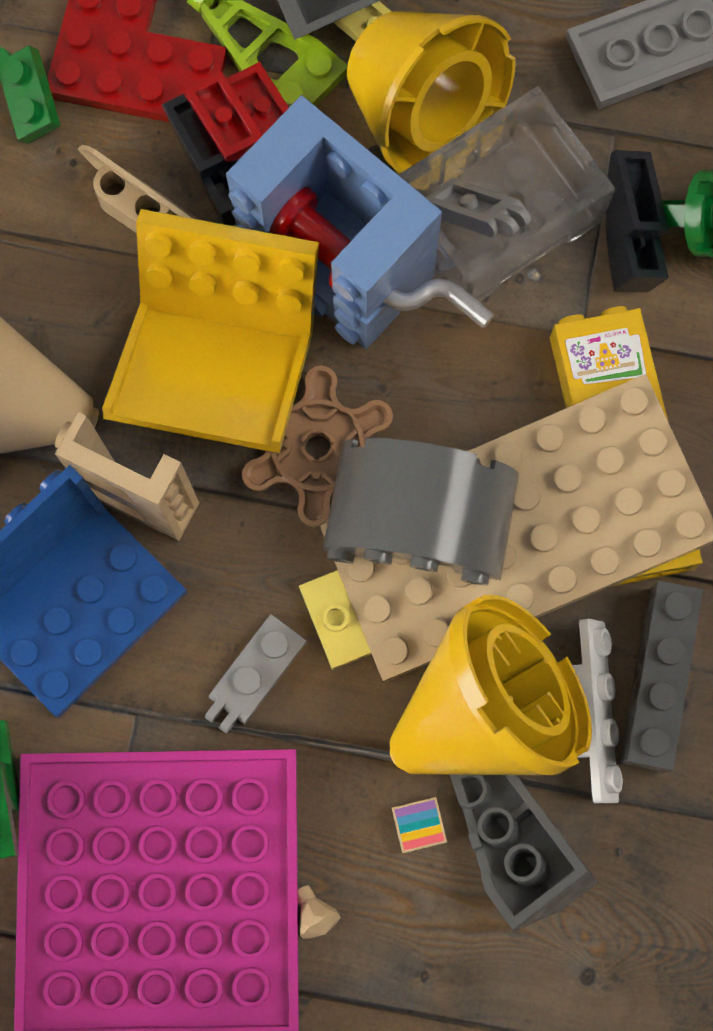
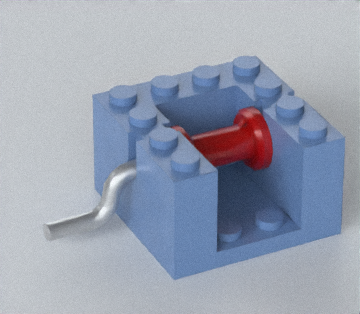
[226,95,494,349]

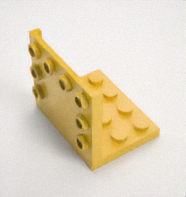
[102,209,319,453]

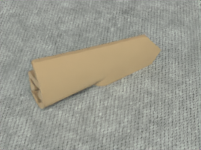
[78,145,199,233]

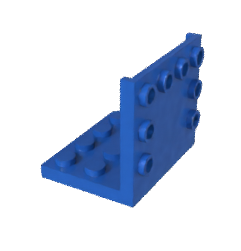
[0,465,188,718]

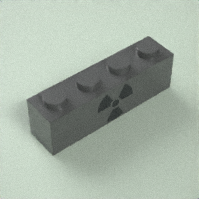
[619,580,703,773]

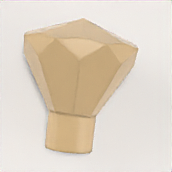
[298,885,341,939]

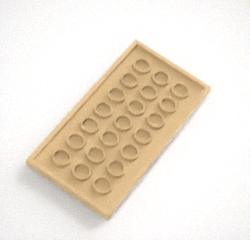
[316,374,713,682]

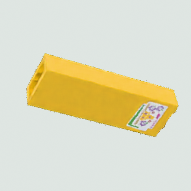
[550,306,703,587]

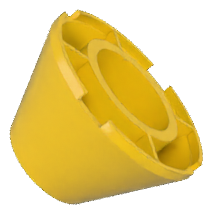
[347,11,516,181]

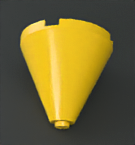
[390,594,592,775]

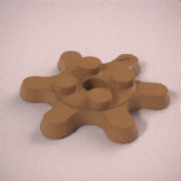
[242,365,393,527]

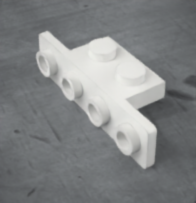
[572,618,623,803]

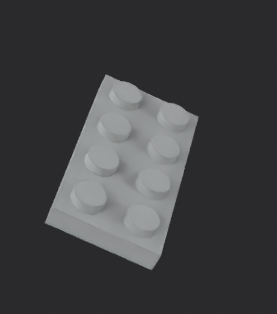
[565,0,713,109]

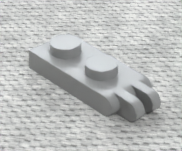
[426,178,531,237]
[204,614,307,734]

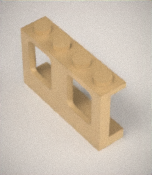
[55,412,199,541]

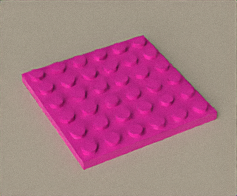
[14,749,299,1031]

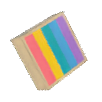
[391,797,447,853]

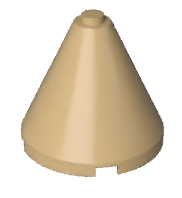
[0,317,99,454]

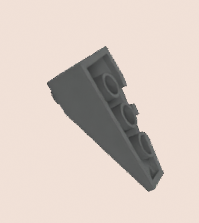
[450,774,598,931]

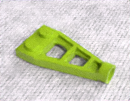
[187,0,348,107]

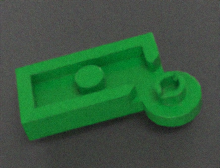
[0,45,61,144]

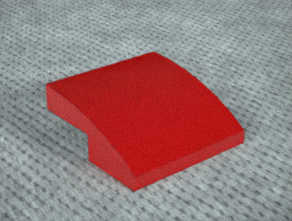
[184,62,289,162]

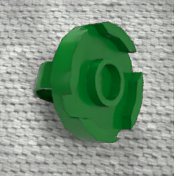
[662,170,713,257]

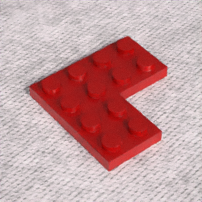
[47,0,228,123]

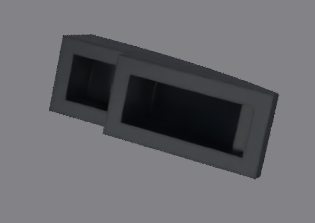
[162,94,238,226]
[606,150,670,292]

